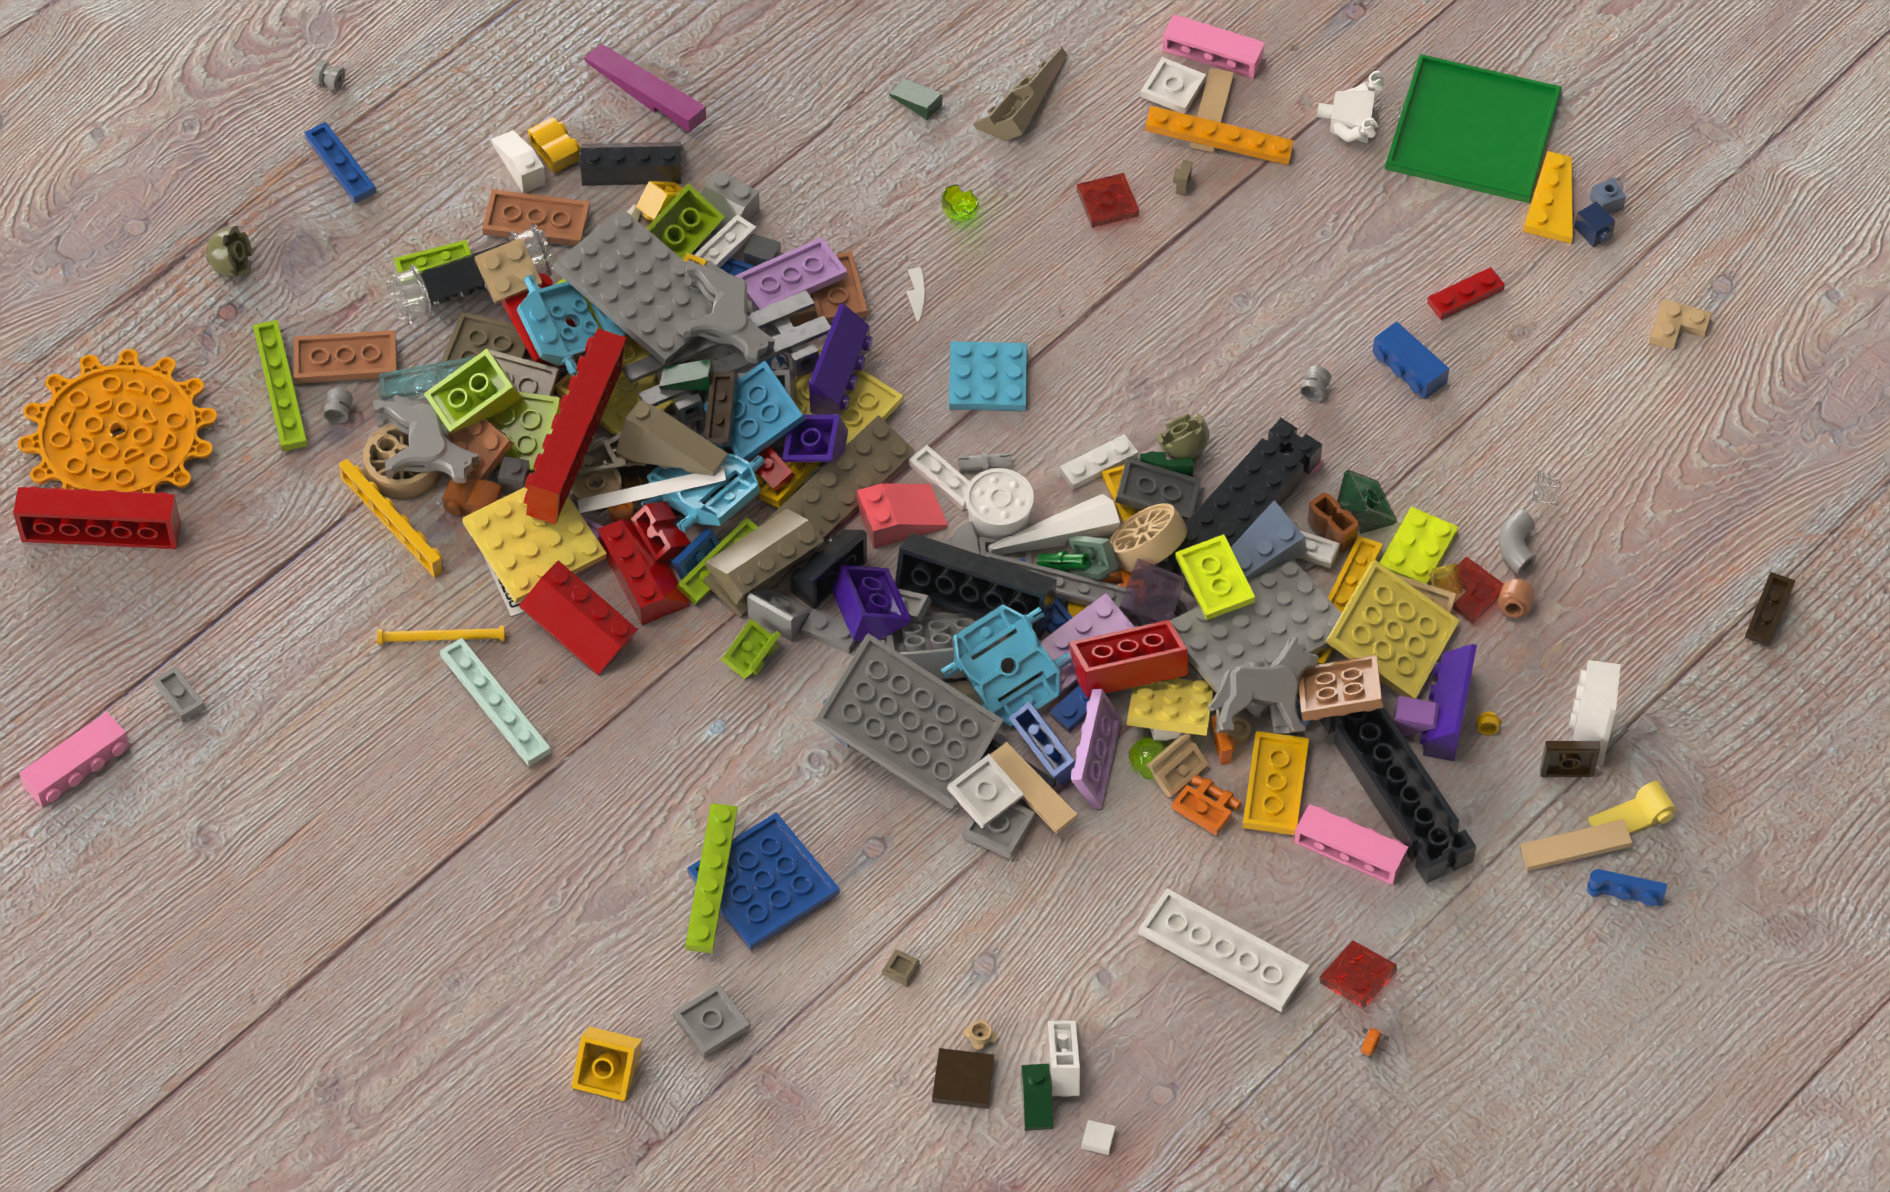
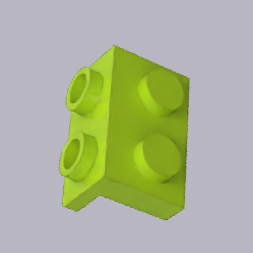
[720,618,781,679]

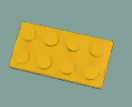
[1242,731,1309,835]

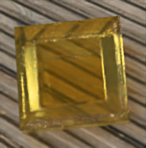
[1429,563,1462,594]

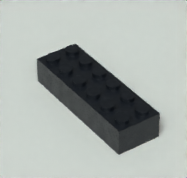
[895,533,1057,638]

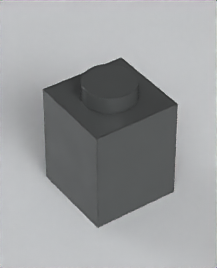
[743,234,783,266]
[498,456,531,496]

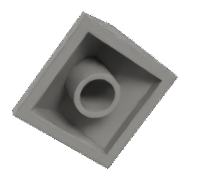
[747,587,812,642]

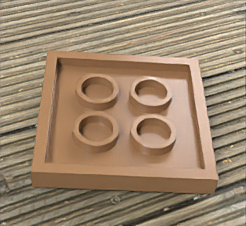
[1299,655,1383,721]

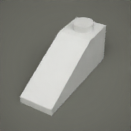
[491,130,546,193]
[1048,1021,1080,1097]

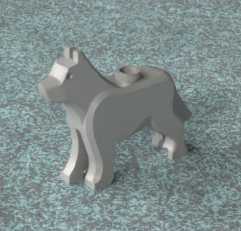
[682,260,775,364]
[373,394,479,483]
[1207,637,1318,734]

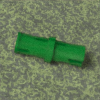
[1037,551,1090,572]

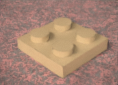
[474,238,542,304]

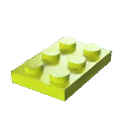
[1379,507,1458,584]
[1175,534,1255,621]

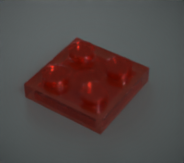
[1076,173,1139,228]
[1319,940,1398,1008]

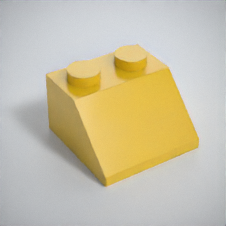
[571,1026,643,1101]

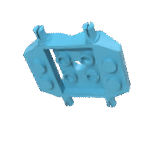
[517,275,627,377]
[641,437,765,532]
[940,605,1073,726]

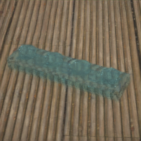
[379,356,475,401]

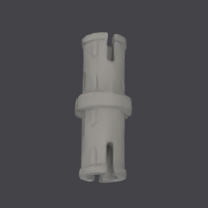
[958,452,1011,472]

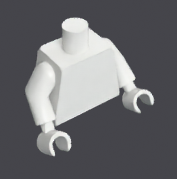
[1317,71,1385,143]

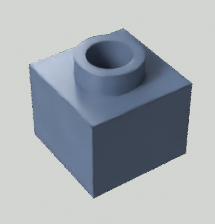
[1590,179,1626,214]

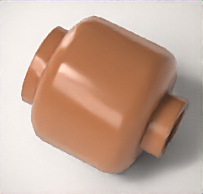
[1498,579,1535,618]

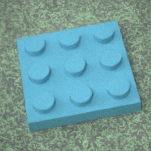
[949,341,1027,411]

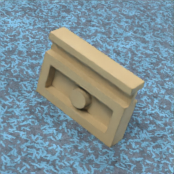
[1146,733,1209,797]

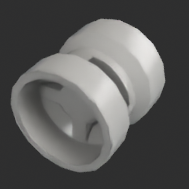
[312,60,346,91]
[1300,366,1331,402]
[323,388,353,424]

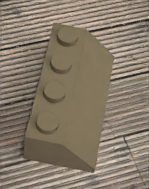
[705,509,824,605]

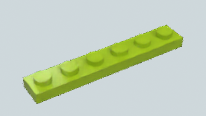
[253,320,307,452]
[685,803,738,954]

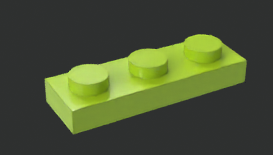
[394,240,471,283]

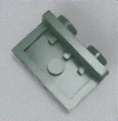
[1067,535,1118,580]

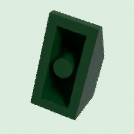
[1021,1063,1053,1131]

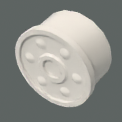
[965,468,1034,539]

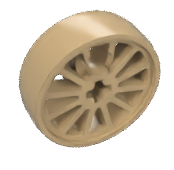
[362,424,440,499]
[1110,503,1187,572]

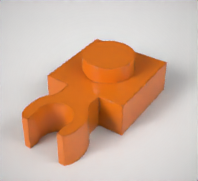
[1209,715,1235,765]

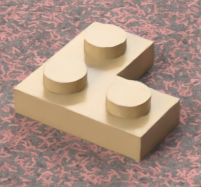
[1649,299,1712,350]

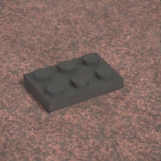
[1115,457,1201,522]

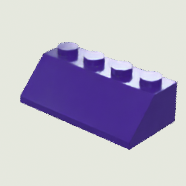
[809,303,873,416]
[1420,644,1477,761]

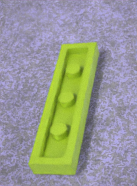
[676,517,758,605]

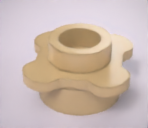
[964,1020,997,1050]

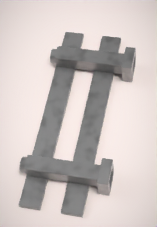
[622,290,831,426]

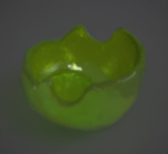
[941,184,979,221]
[1128,737,1167,779]

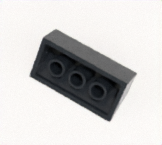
[580,142,681,186]

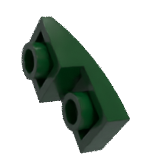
[1139,451,1194,477]

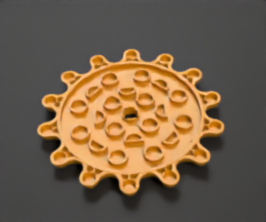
[17,348,217,493]

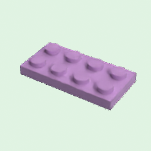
[735,237,848,311]
[1036,593,1134,694]
[1071,689,1122,809]

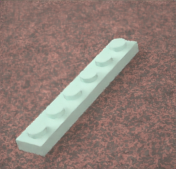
[440,638,551,767]

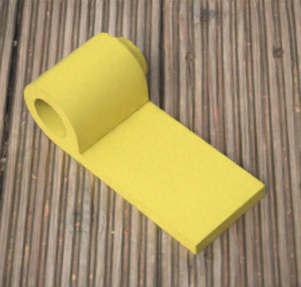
[1588,781,1676,835]

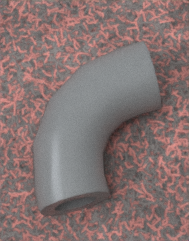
[1499,509,1536,576]

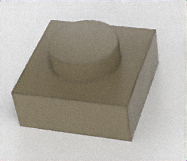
[1173,160,1193,196]

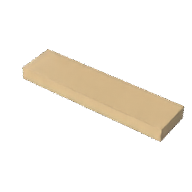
[1190,68,1234,152]
[990,742,1078,834]
[1519,819,1632,872]

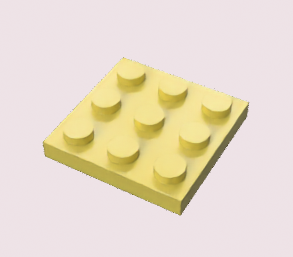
[1127,677,1213,736]

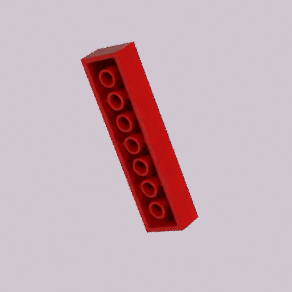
[523,328,627,524]

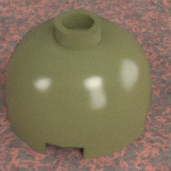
[205,226,252,277]
[1157,413,1209,461]

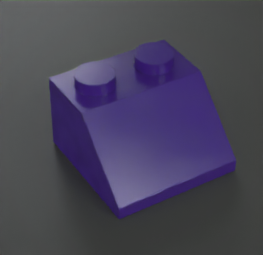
[782,414,848,462]

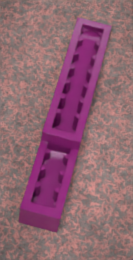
[584,44,706,133]

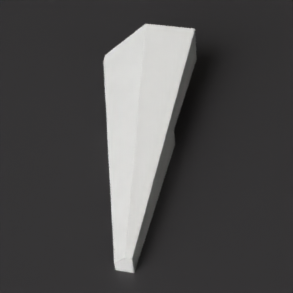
[988,494,1120,555]

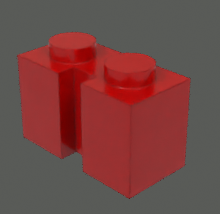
[631,501,690,562]

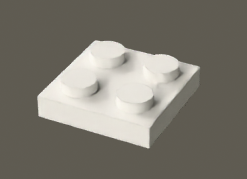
[1141,57,1206,114]
[947,754,1024,828]

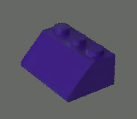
[831,565,911,641]

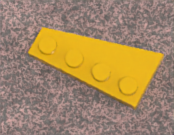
[1523,151,1573,244]

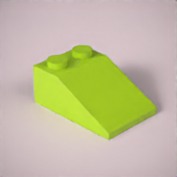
[424,349,522,434]

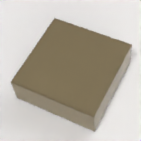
[882,949,920,987]

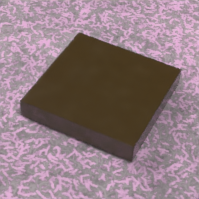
[1540,741,1600,777]
[932,1048,995,1109]

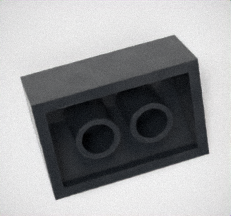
[790,529,867,609]

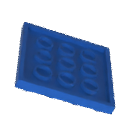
[687,812,840,951]

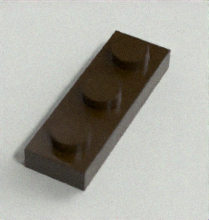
[704,371,739,447]
[1745,572,1795,647]

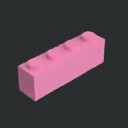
[1162,14,1265,79]
[19,712,130,807]
[1294,804,1408,885]

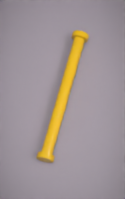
[377,625,505,645]

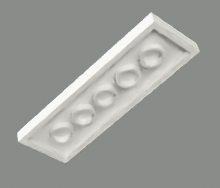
[1138,888,1309,1012]

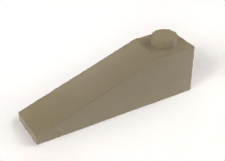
[616,400,729,476]

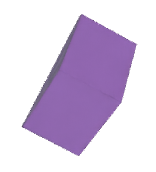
[1392,696,1439,737]

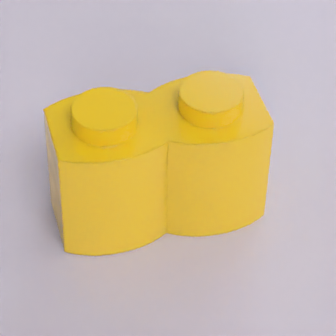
[528,117,581,173]

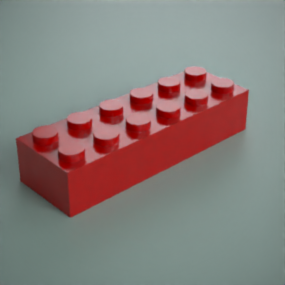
[13,486,181,549]

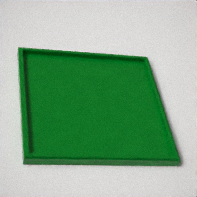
[1385,54,1562,203]

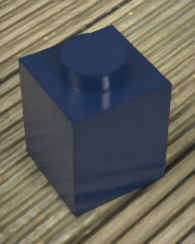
[1574,201,1615,247]

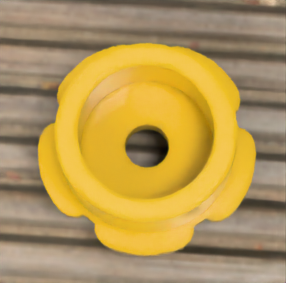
[1475,711,1502,735]

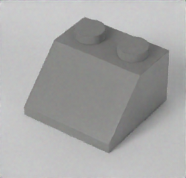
[700,169,760,234]

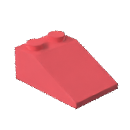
[857,483,948,548]

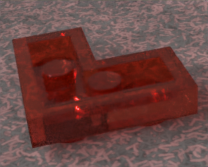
[1449,556,1504,624]

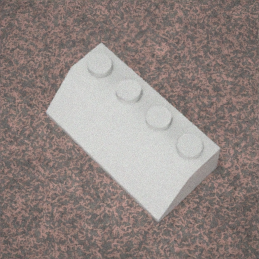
[1569,660,1621,766]

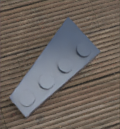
[1231,500,1307,581]

